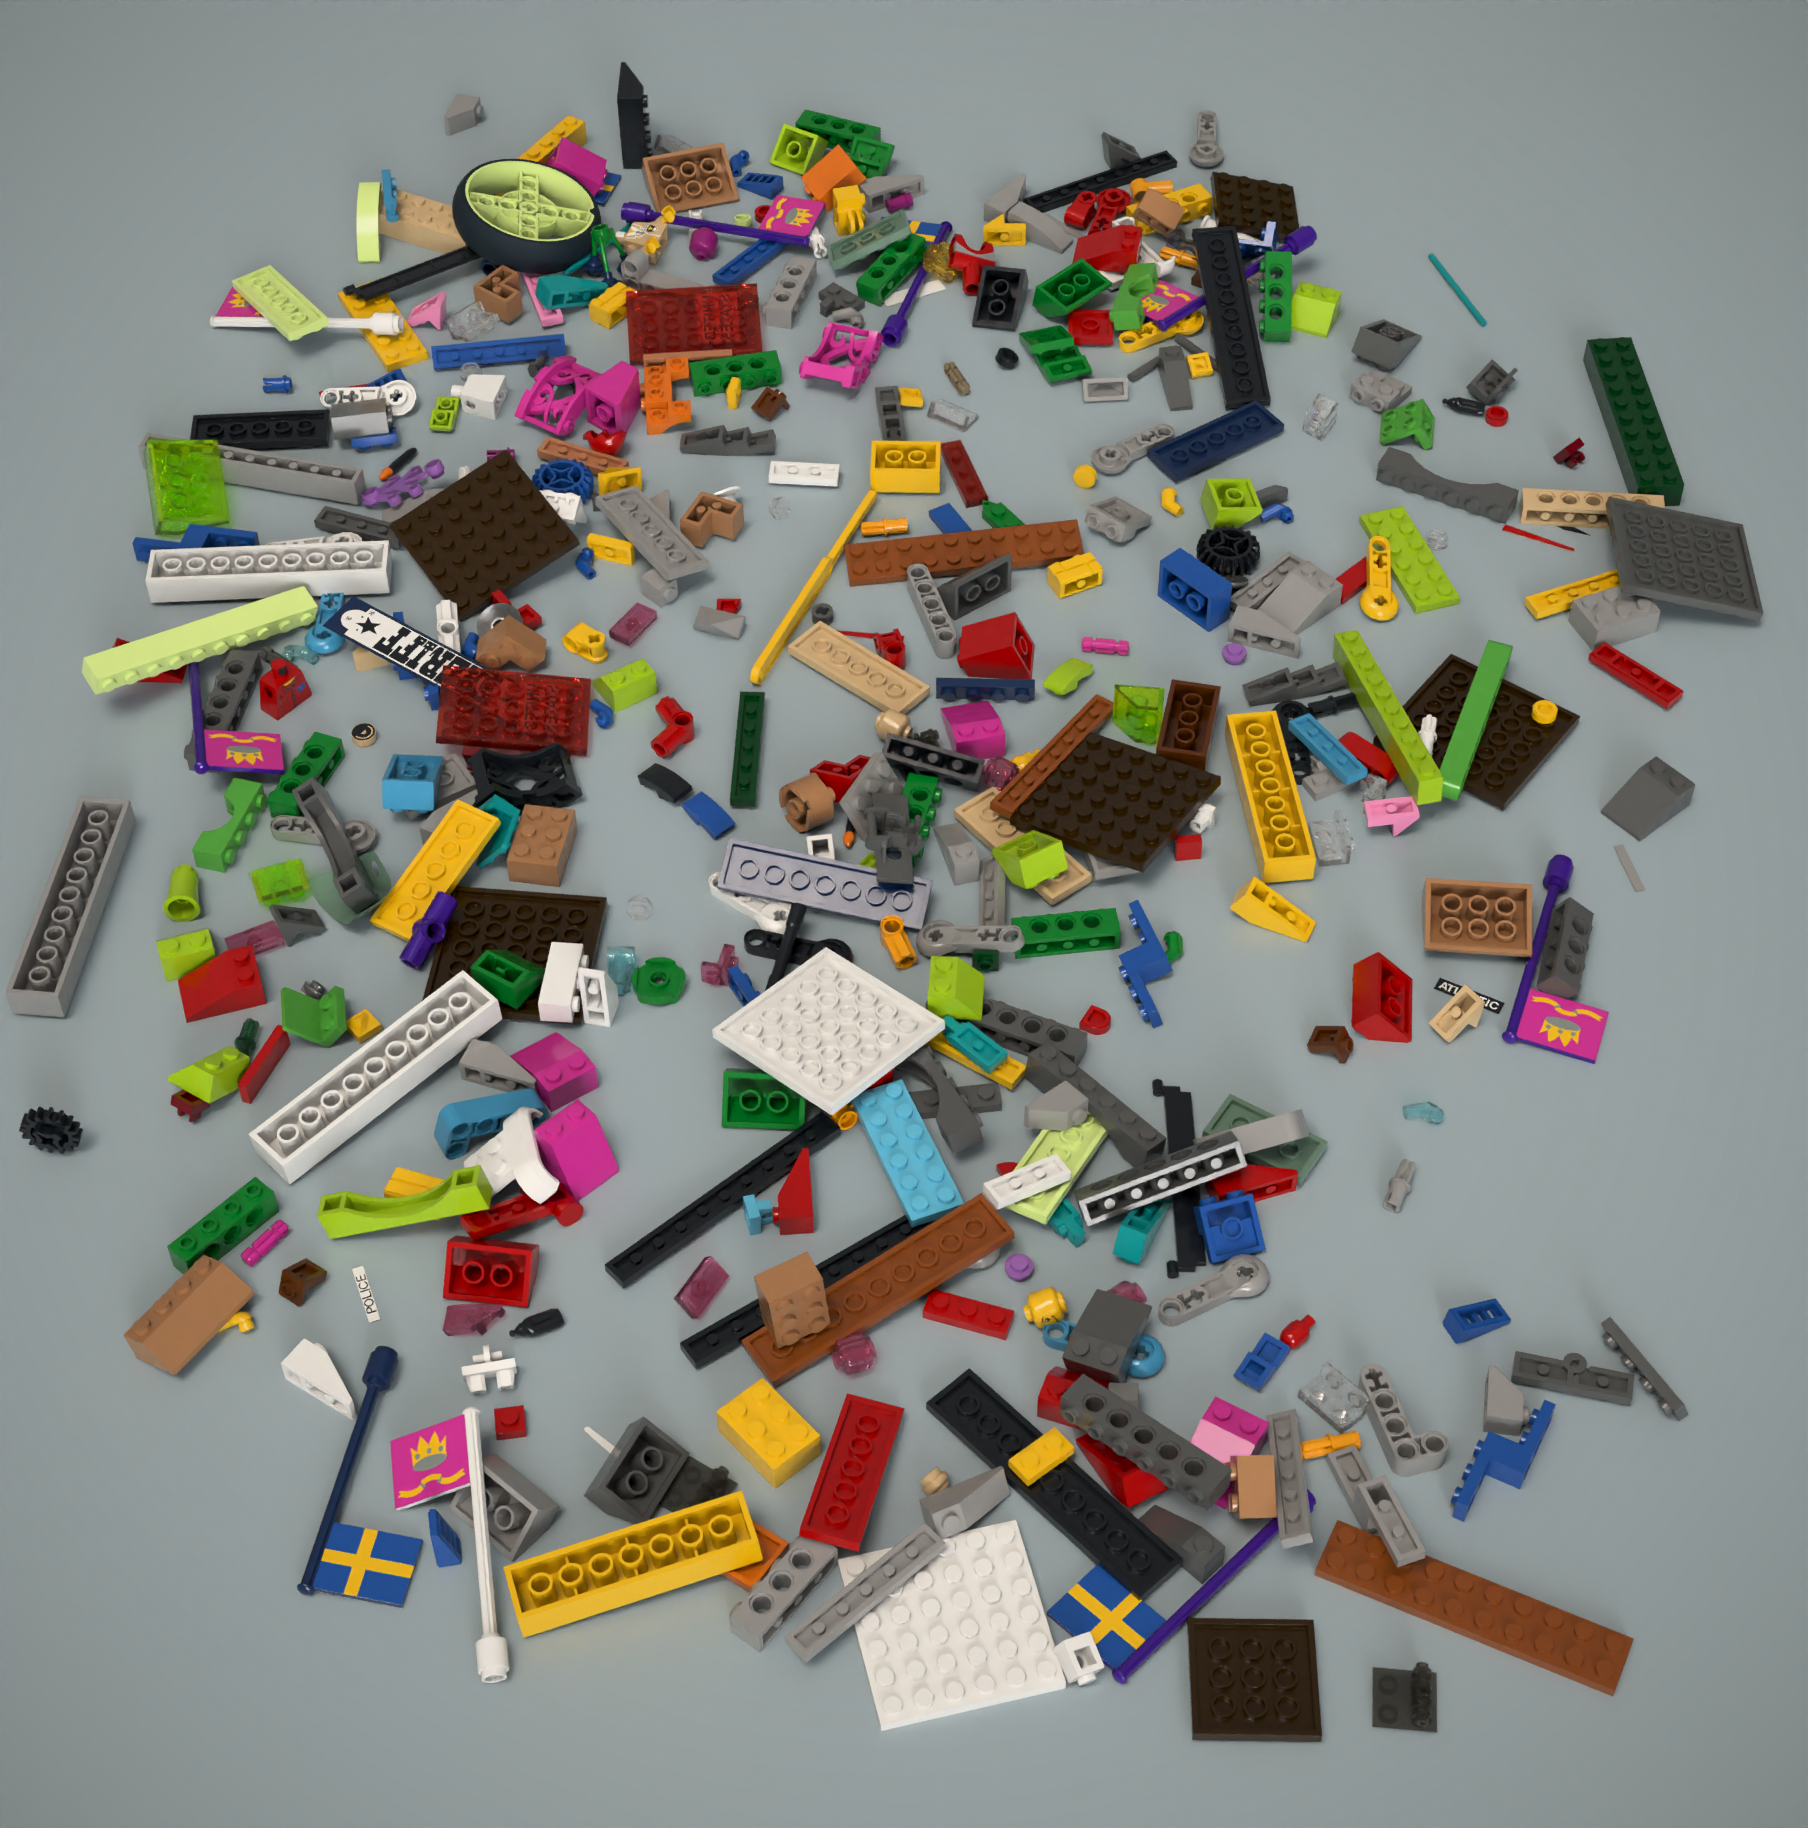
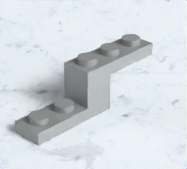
[1326,1445,1426,1567]

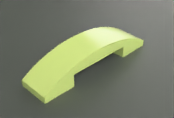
[357,182,381,263]

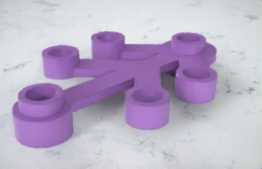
[361,459,445,507]

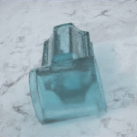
[607,946,636,997]

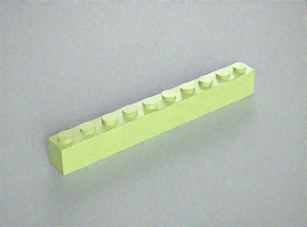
[82,586,318,695]

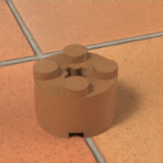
[779,772,836,832]

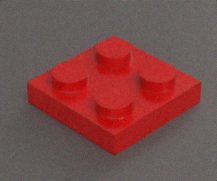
[1068,310,1113,345]

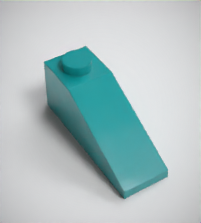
[535,274,608,310]
[1112,1198,1171,1264]

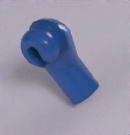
[729,150,749,177]
[1259,503,1294,523]
[575,547,596,580]
[462,632,479,662]
[589,699,614,728]

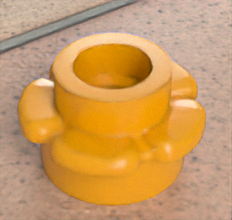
[831,1105,857,1130]

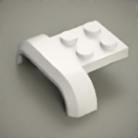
[1097,216,1175,290]
[464,1107,560,1204]

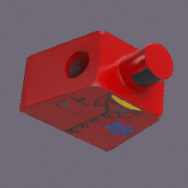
[259,659,312,721]

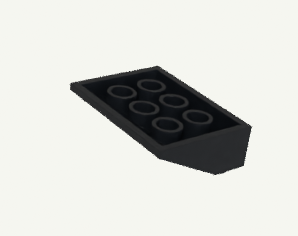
[617,62,653,169]

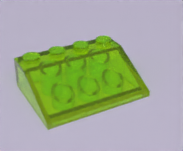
[144,440,230,535]

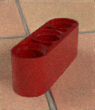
[1338,732,1400,789]

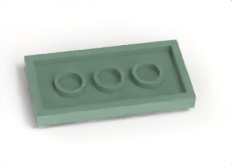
[826,209,911,271]
[1202,1094,1328,1186]

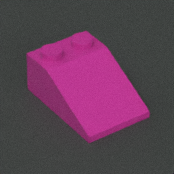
[940,701,1005,759]
[510,1032,598,1112]
[1190,1396,1269,1509]

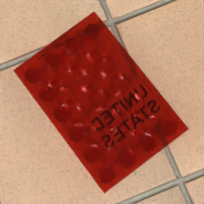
[626,283,762,366]
[436,665,591,757]

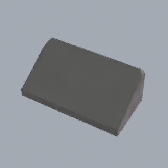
[1256,485,1288,509]

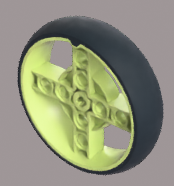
[452,159,601,274]

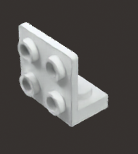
[539,490,587,525]

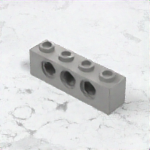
[763,256,817,329]
[730,1536,838,1652]

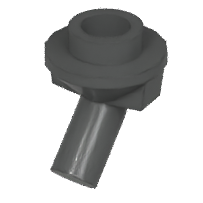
[301,980,326,1001]

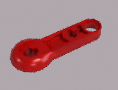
[1088,188,1132,235]

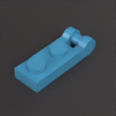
[382,169,399,223]

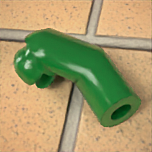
[1164,931,1183,964]

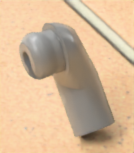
[832,307,864,328]

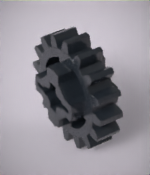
[19,1107,83,1154]

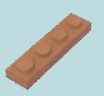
[643,349,732,367]
[537,437,629,475]

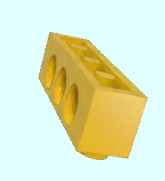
[1126,183,1213,236]

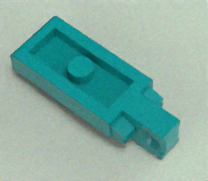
[941,1015,1008,1074]
[1047,1197,1086,1247]

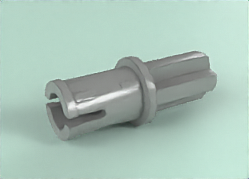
[1382,1159,1416,1212]

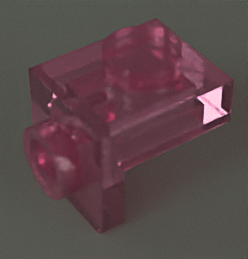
[701,944,739,986]

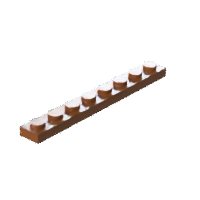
[990,694,1117,819]

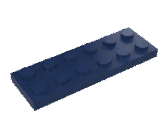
[1147,400,1284,482]

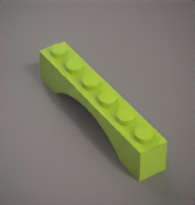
[317,1165,493,1239]

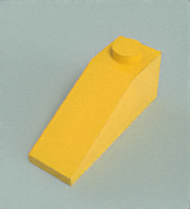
[1229,876,1316,942]

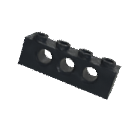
[882,733,985,792]

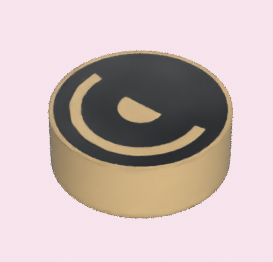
[351,723,377,747]

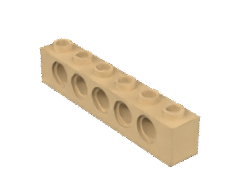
[1519,488,1665,529]

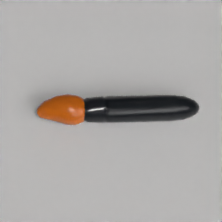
[379,448,417,480]
[843,818,856,848]

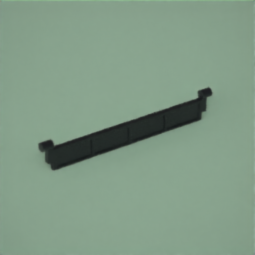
[343,246,481,301]
[1152,1079,1206,1279]

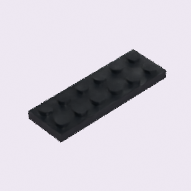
[190,409,330,450]

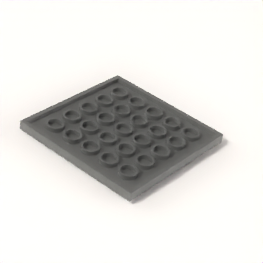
[1606,497,1763,620]

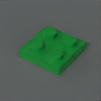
[1019,325,1074,355]

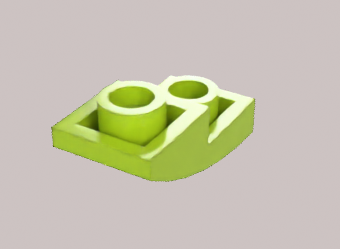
[429,396,461,431]
[1043,658,1093,695]

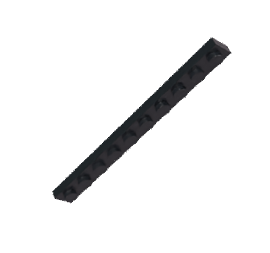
[605,1111,841,1289]
[680,1215,934,1369]

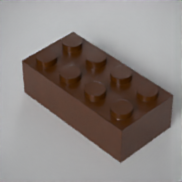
[1156,679,1221,771]

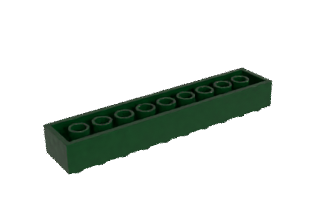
[1583,337,1684,507]

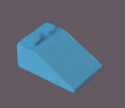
[382,754,444,813]

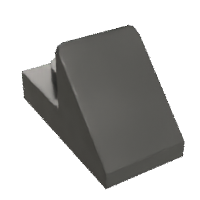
[1101,132,1141,169]
[269,904,325,947]

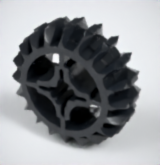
[1196,525,1260,578]

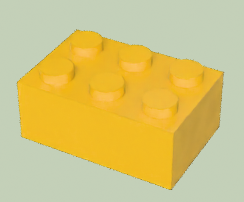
[870,441,941,493]
[716,1378,821,1489]

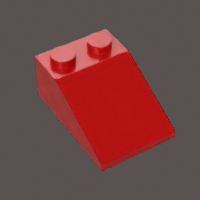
[1072,225,1143,273]
[178,945,266,1023]
[1075,1427,1169,1508]

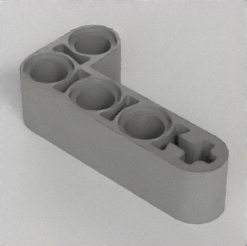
[621,249,707,311]
[1193,1109,1310,1155]
[1357,1364,1449,1477]

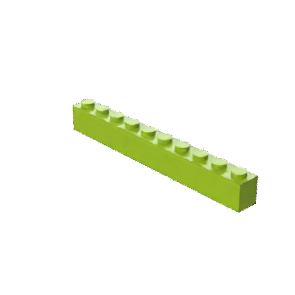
[1333,630,1443,806]

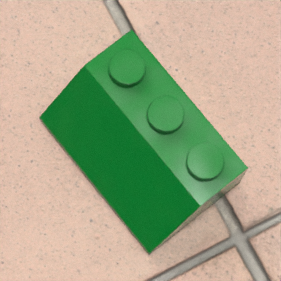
[1032,258,1112,318]
[722,1068,808,1130]

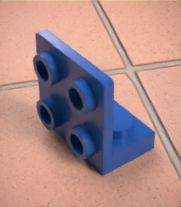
[1238,221,1278,261]

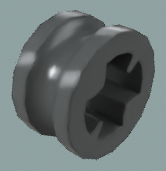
[812,603,833,625]

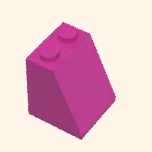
[546,137,608,197]
[584,360,641,433]
[534,1099,619,1201]

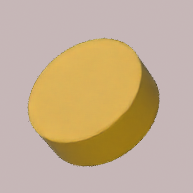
[1073,465,1097,488]
[1531,700,1558,724]

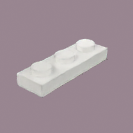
[769,461,840,487]
[983,1154,1071,1210]

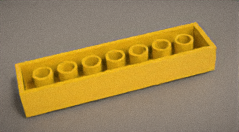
[1225,710,1316,883]
[503,1490,763,1638]

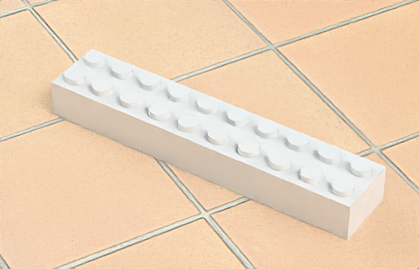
[145,540,393,603]
[249,970,502,1184]

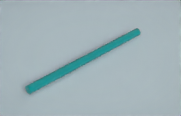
[562,224,631,276]
[1428,253,1487,327]

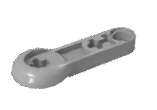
[1189,110,1224,167]
[1091,424,1174,474]
[269,815,376,854]
[916,920,1025,957]
[1158,1254,1269,1327]

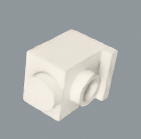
[1052,1631,1105,1686]

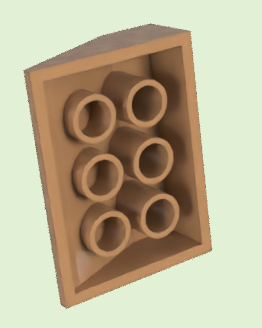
[641,143,739,213]
[1422,878,1532,957]

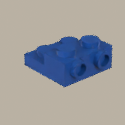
[1193,1189,1266,1263]

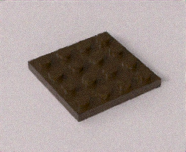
[1210,172,1299,241]
[1187,1618,1322,1742]

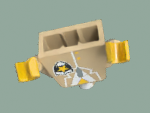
[615,205,676,265]

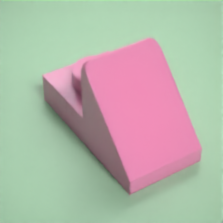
[407,291,446,331]
[1364,796,1419,837]

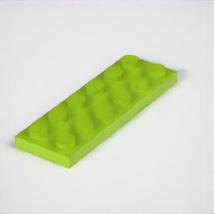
[1359,506,1460,614]

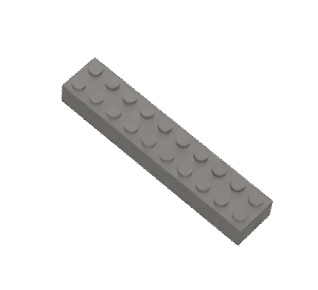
[5,797,136,1017]

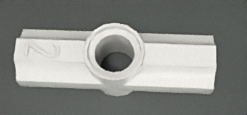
[436,600,461,653]

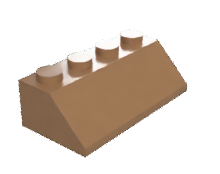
[123,1255,255,1375]

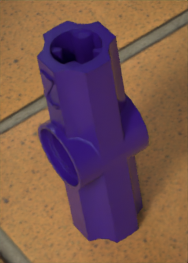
[399,891,458,970]

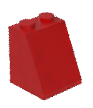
[957,612,1035,679]

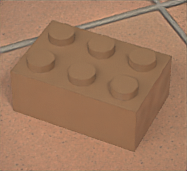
[506,804,578,887]
[754,1252,831,1349]

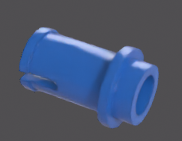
[262,375,292,393]

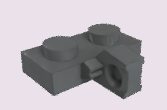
[819,282,865,318]

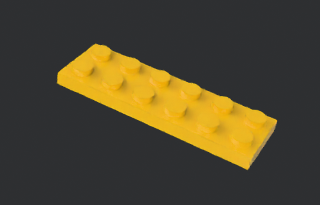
[337,281,429,372]
[370,799,501,942]

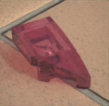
[442,1304,505,1336]

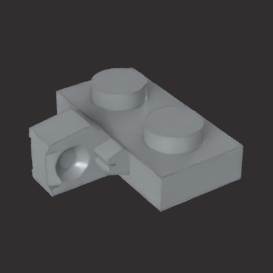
[1302,755,1358,801]

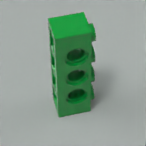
[795,109,881,153]
[856,233,927,306]
[1259,251,1292,342]
[689,350,782,397]
[267,732,345,818]
[902,773,942,868]
[1011,908,1121,959]
[167,1177,279,1275]

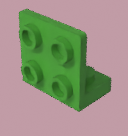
[1379,399,1435,450]
[281,986,347,1048]

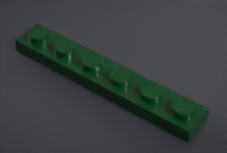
[730,692,765,807]

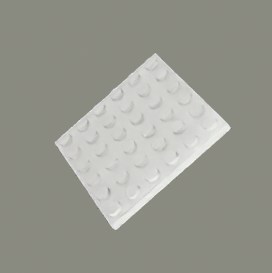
[712,947,945,1115]
[837,1520,1066,1731]

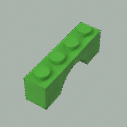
[1109,263,1159,331]
[192,778,267,873]

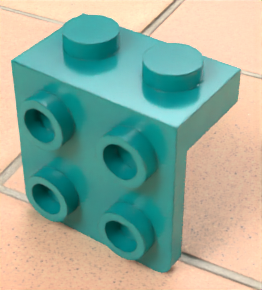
[476,794,520,868]

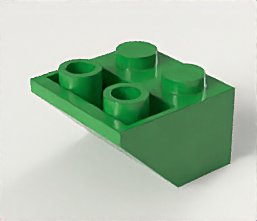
[470,950,545,1009]

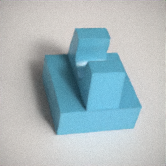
[743,1194,773,1235]

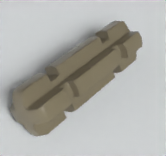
[944,362,970,396]

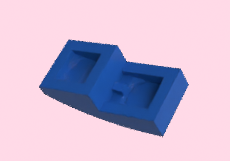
[681,791,735,840]
[1234,1333,1291,1391]

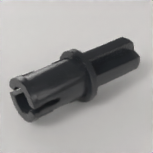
[1307,693,1358,718]

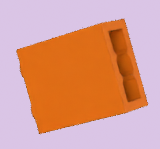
[801,144,867,212]

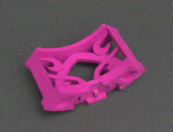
[799,322,884,389]
[514,355,603,436]

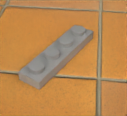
[1230,552,1306,610]
[979,854,1005,926]

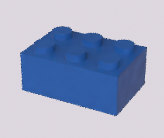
[1158,548,1232,632]

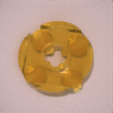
[923,242,962,283]

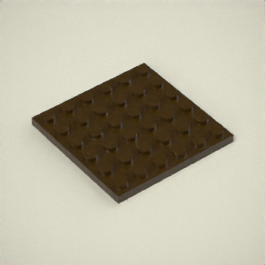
[389,450,580,622]
[1373,654,1580,810]
[1010,732,1221,873]
[422,886,608,1025]

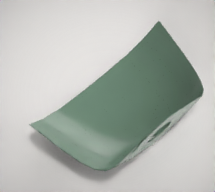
[308,851,391,925]

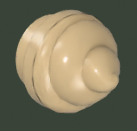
[919,1466,950,1496]

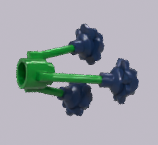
[583,224,628,288]

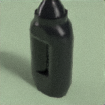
[1442,397,1486,416]
[509,1308,564,1337]

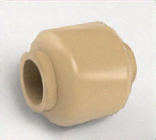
[874,709,913,740]

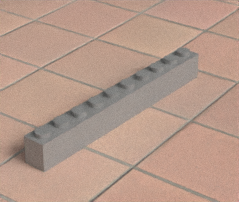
[138,433,366,505]

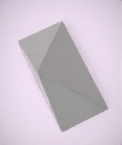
[1082,377,1128,402]
[693,606,746,640]

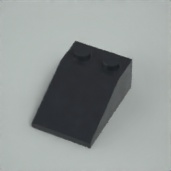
[972,265,1029,331]

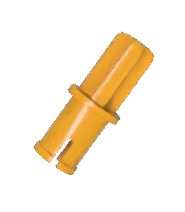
[1159,246,1198,270]
[861,518,908,537]
[1301,1430,1361,1460]

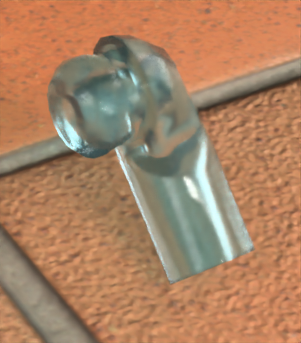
[282,645,320,665]
[1403,1102,1445,1124]

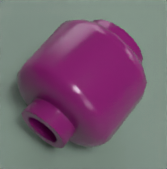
[689,227,718,261]

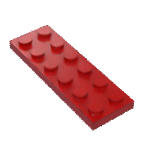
[799,1393,904,1552]

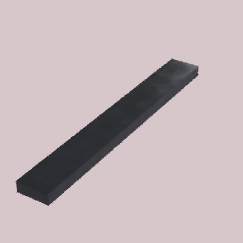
[1023,150,1177,213]

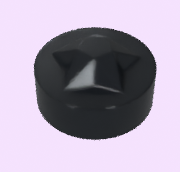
[995,348,1018,369]

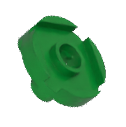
[632,957,686,1005]

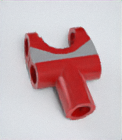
[948,233,995,295]

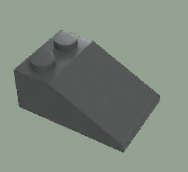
[1351,319,1422,370]
[1601,756,1695,842]
[1062,1289,1152,1383]

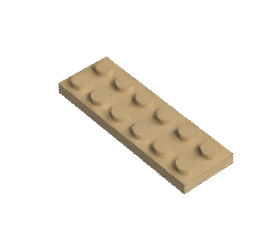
[788,621,930,714]
[954,786,1092,906]

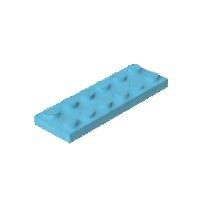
[851,1079,964,1227]

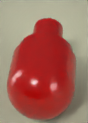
[1280,1315,1316,1350]

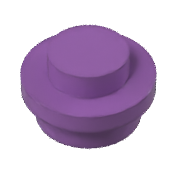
[1222,643,1247,665]
[1005,1254,1033,1282]

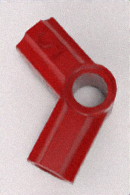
[651,696,695,758]

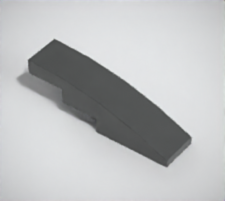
[875,386,906,441]
[679,425,776,456]
[1242,661,1347,705]

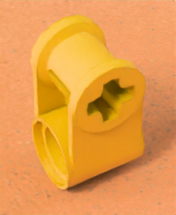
[562,622,608,663]

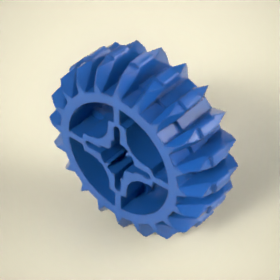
[531,457,594,504]

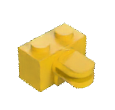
[832,185,866,236]

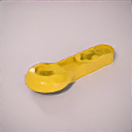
[1119,310,1204,353]
[1359,536,1399,621]

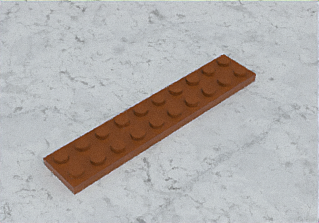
[844,519,1084,587]
[741,1193,1015,1388]
[1315,1520,1634,1697]

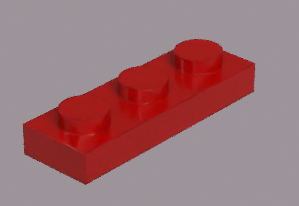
[923,1289,1014,1340]

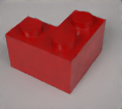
[809,755,871,803]

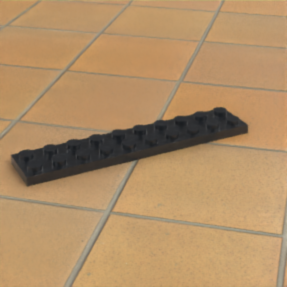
[1192,226,1271,409]
[926,1368,1183,1601]

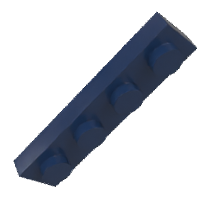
[936,678,1035,702]

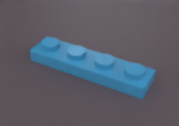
[1288,713,1368,785]

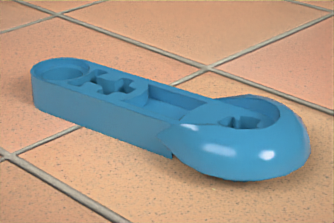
[305,592,346,654]
[1042,1320,1165,1377]

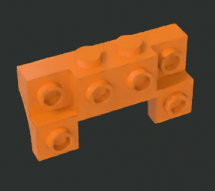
[640,357,692,435]

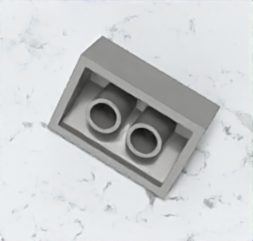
[449,1454,560,1561]

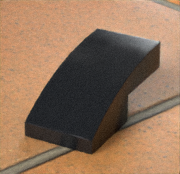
[637,763,693,803]

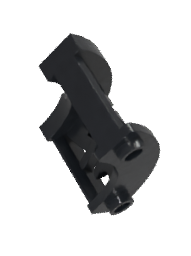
[467,742,583,816]

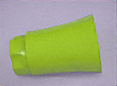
[163,864,200,922]

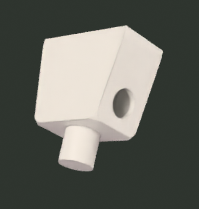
[451,374,508,420]

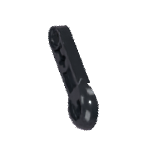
[1272,700,1311,785]
[744,929,854,966]

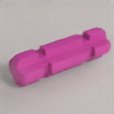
[1081,637,1129,655]
[241,1220,289,1266]

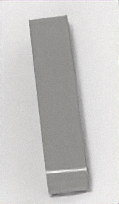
[907,564,957,659]

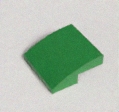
[848,135,895,179]
[1035,345,1092,383]

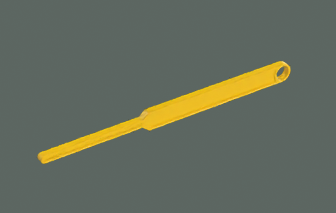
[750,490,878,685]

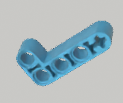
[434,1088,548,1159]

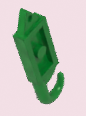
[982,500,1025,528]

